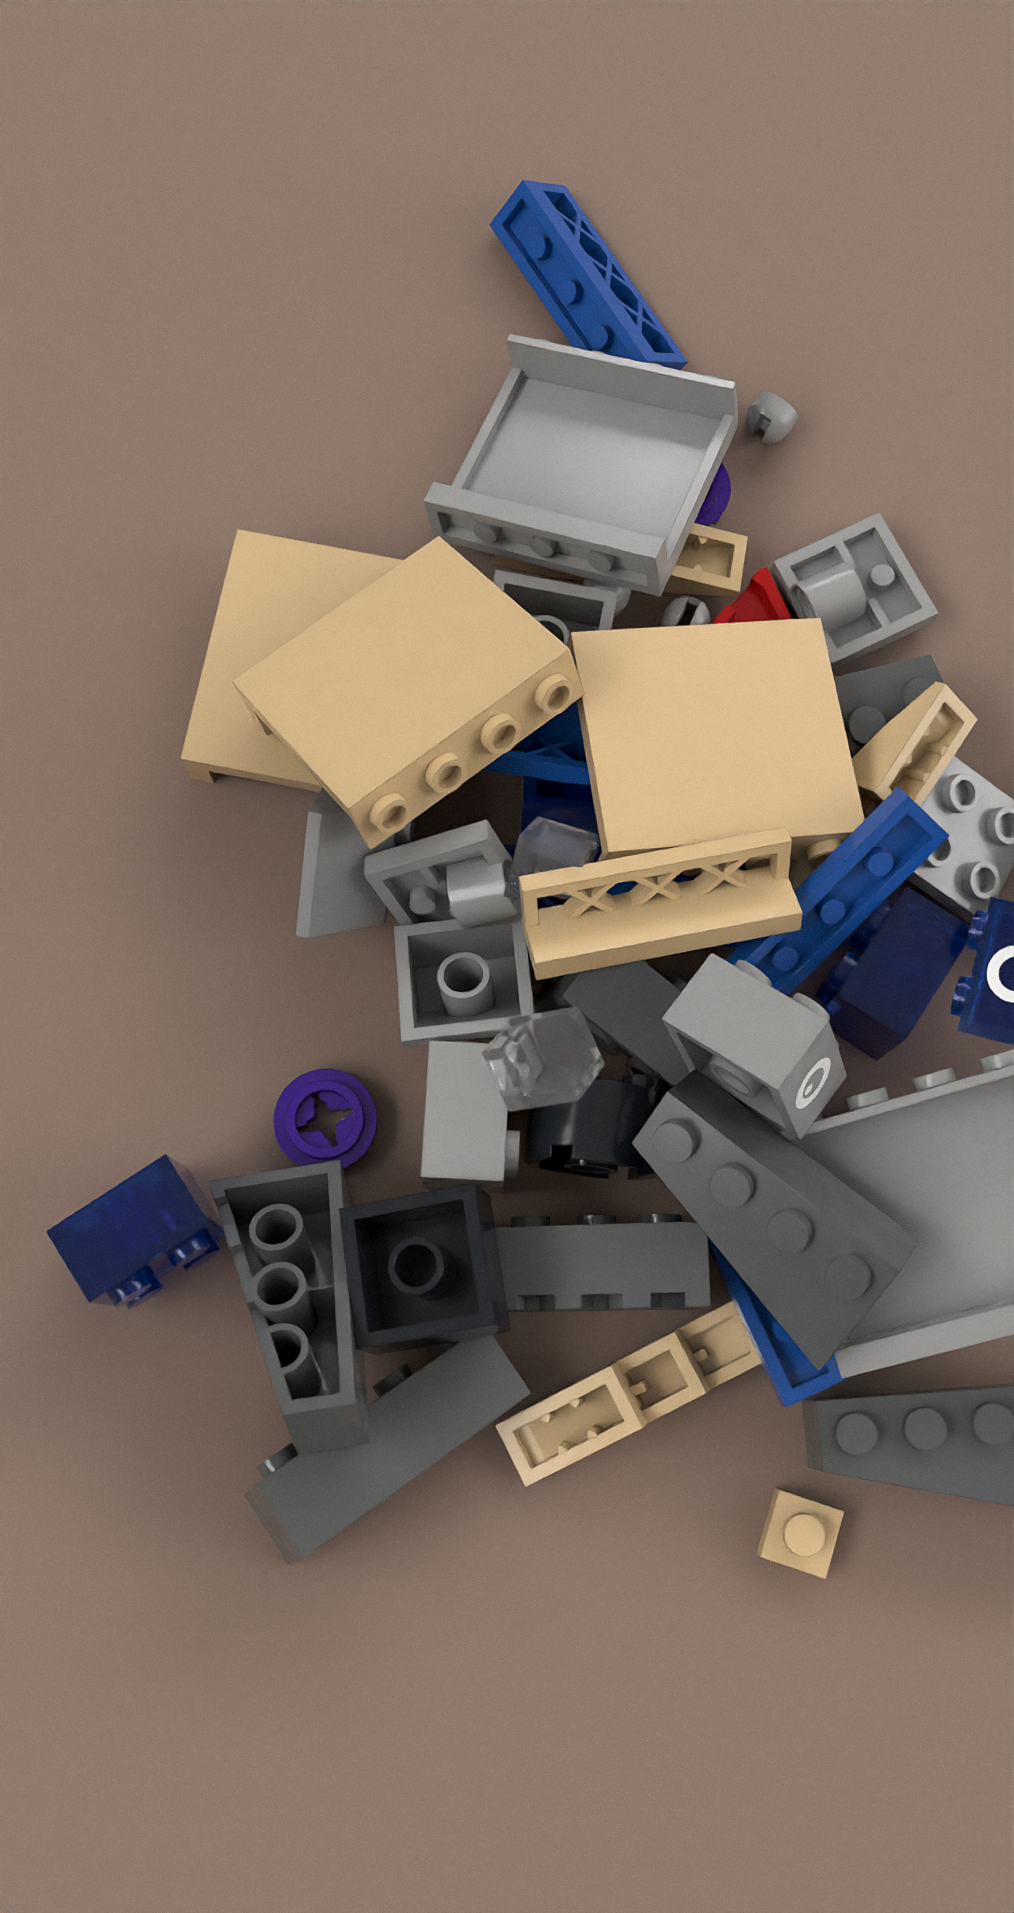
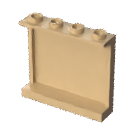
[180,529,403,792]
[232,536,585,850]
[566,618,865,882]

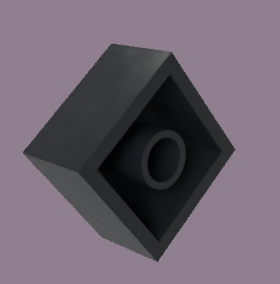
[339,1183,511,1355]

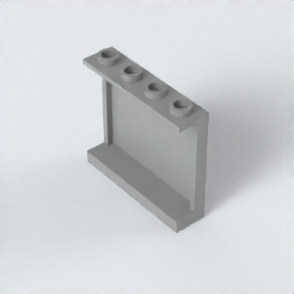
[423,334,739,597]
[779,1049,1014,1378]

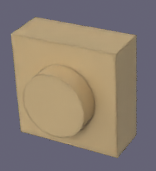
[756,1488,844,1579]

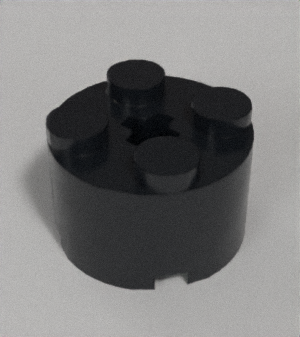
[524,1064,664,1180]

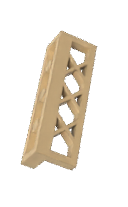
[519,827,802,980]

